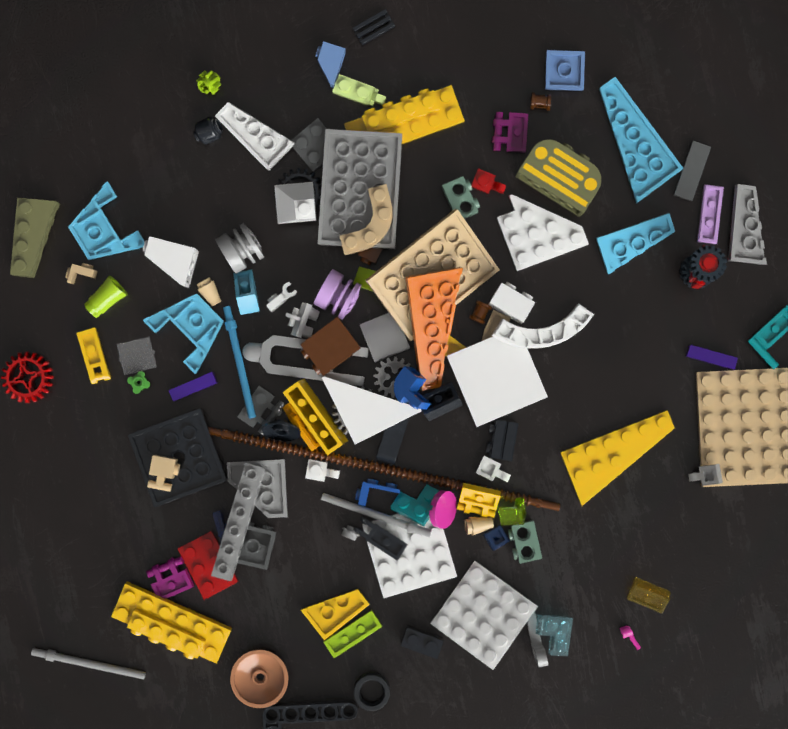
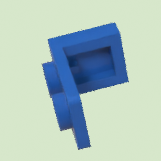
[355,478,400,506]

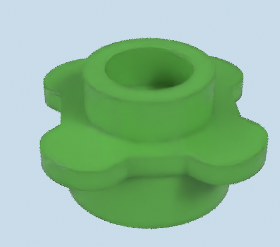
[127,371,150,394]

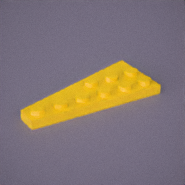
[560,410,674,506]

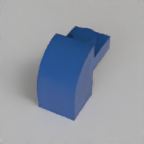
[394,366,431,410]

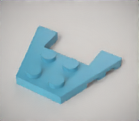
[68,181,145,260]
[143,294,224,374]

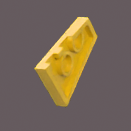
[301,589,370,640]

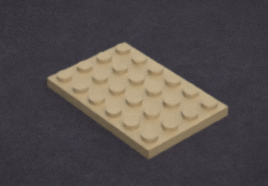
[365,209,500,341]

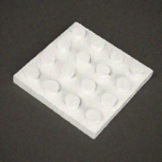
[362,514,457,598]
[431,561,538,670]

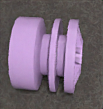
[314,269,362,320]

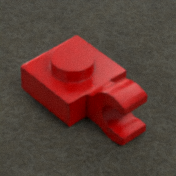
[471,169,506,194]

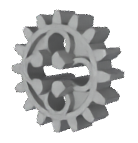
[373,357,411,398]

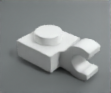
[266,282,297,312]
[476,456,511,482]
[305,459,340,482]

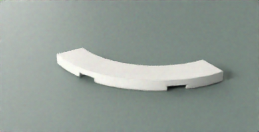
[491,304,594,348]

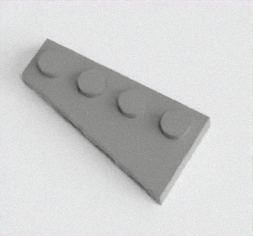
[728,184,767,265]

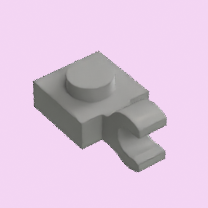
[688,464,723,486]

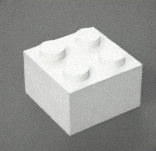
[488,282,535,324]

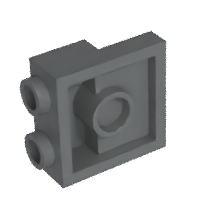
[238,522,277,570]

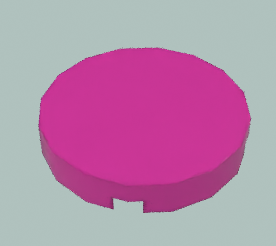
[429,490,457,529]

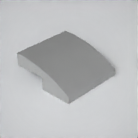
[360,313,410,363]

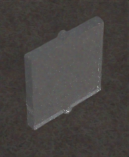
[117,337,157,375]

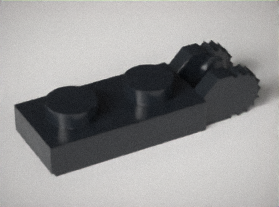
[353,516,408,561]

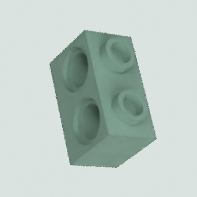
[442,176,480,219]
[508,520,542,564]

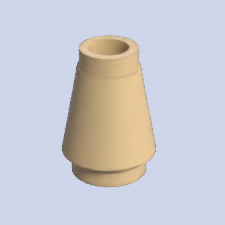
[196,277,221,306]
[464,517,494,536]

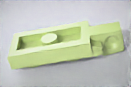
[332,74,386,106]

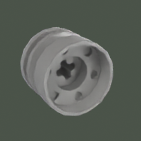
[215,223,264,274]

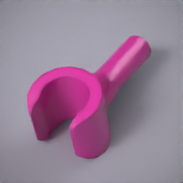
[620,626,641,650]

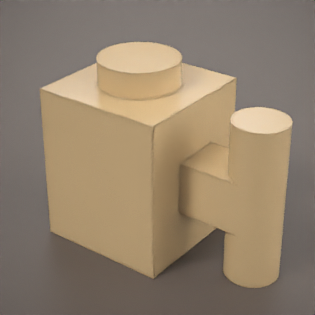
[147,455,180,492]

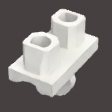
[285,302,319,338]

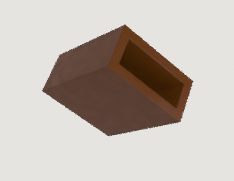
[300,317,361,376]

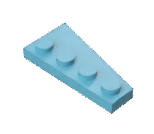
[596,213,675,274]

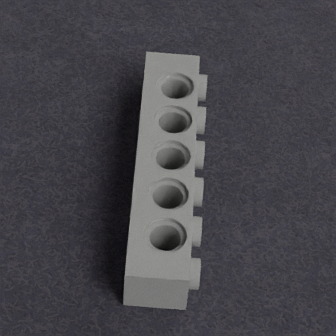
[211,463,265,581]

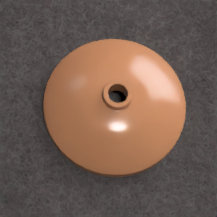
[230,649,289,708]

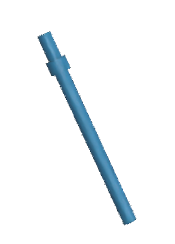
[223,306,256,419]

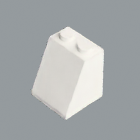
[143,236,199,288]

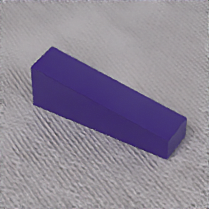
[686,345,738,370]
[169,372,218,401]

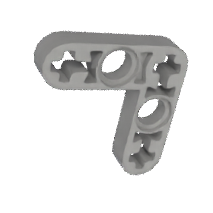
[527,611,548,667]

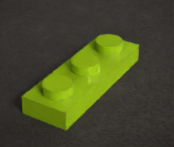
[323,610,382,658]

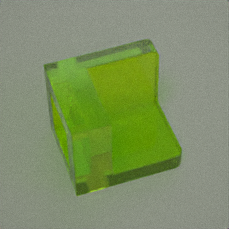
[498,498,527,525]

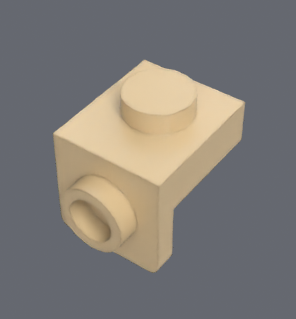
[66,263,98,284]

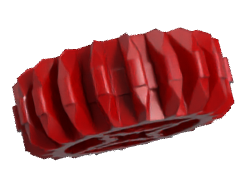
[1,351,54,403]

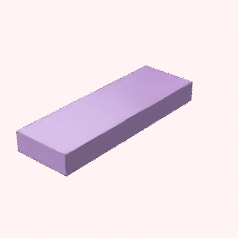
[697,185,724,244]

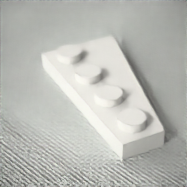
[215,102,296,171]

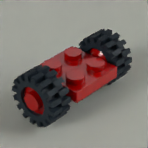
[680,245,727,289]

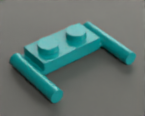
[748,304,788,370]

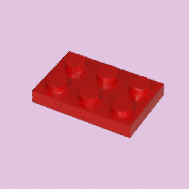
[178,531,239,600]

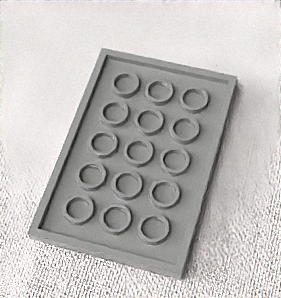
[318,129,402,249]

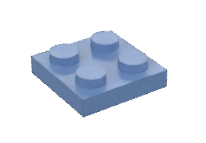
[545,50,585,91]

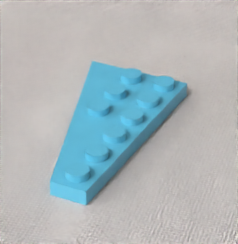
[599,77,684,203]

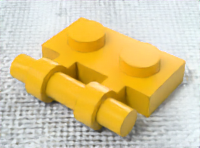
[457,483,501,518]

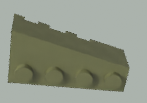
[10,198,60,278]

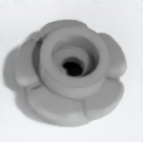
[341,525,360,541]

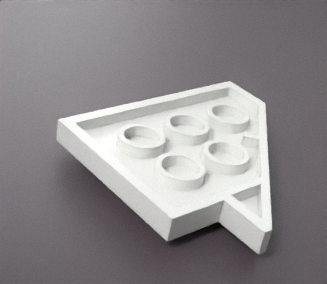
[497,195,589,271]

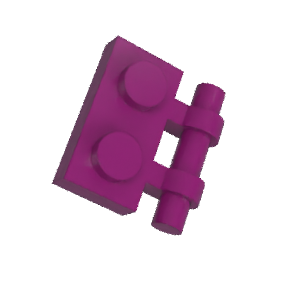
[492,112,528,153]
[146,556,194,599]

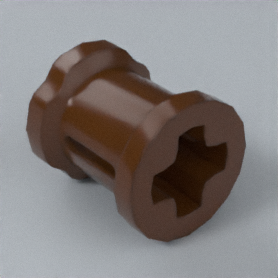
[530,92,551,111]
[469,300,492,325]

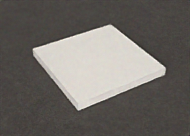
[447,337,548,427]

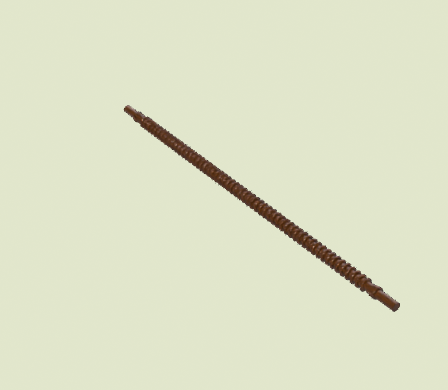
[208,427,560,511]

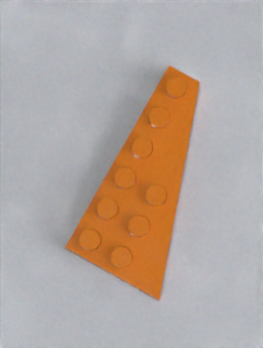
[406,267,463,391]

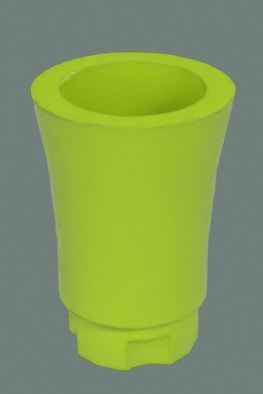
[84,275,128,318]

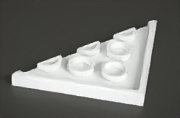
[322,376,421,444]

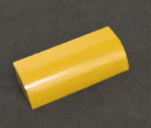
[283,379,348,456]

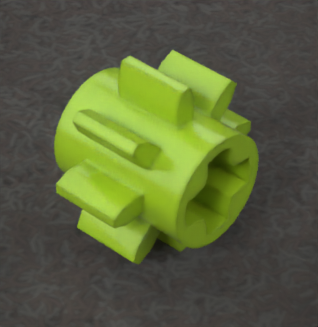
[196,70,221,94]

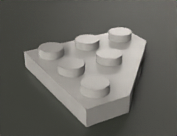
[227,459,288,518]

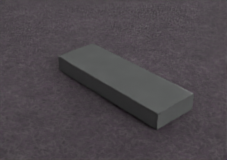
[674,141,711,201]

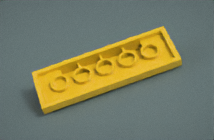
[344,85,465,144]
[111,581,232,664]

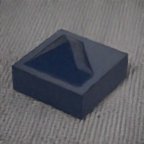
[483,525,510,551]

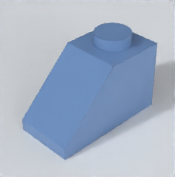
[316,41,346,88]

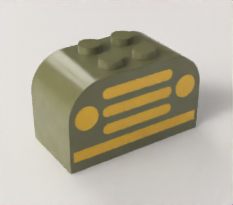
[515,140,601,217]

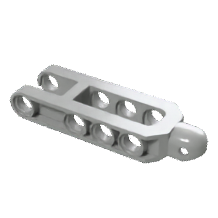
[242,335,369,386]

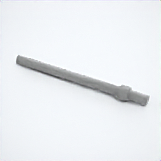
[321,493,432,537]
[31,648,146,679]

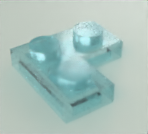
[535,615,573,656]

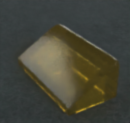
[627,578,671,613]

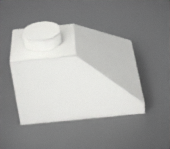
[274,182,316,224]

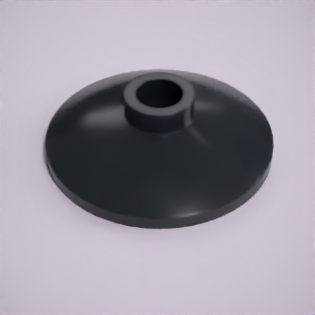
[262,419,301,441]

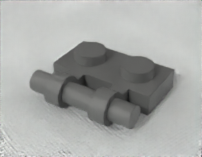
[237,386,286,435]

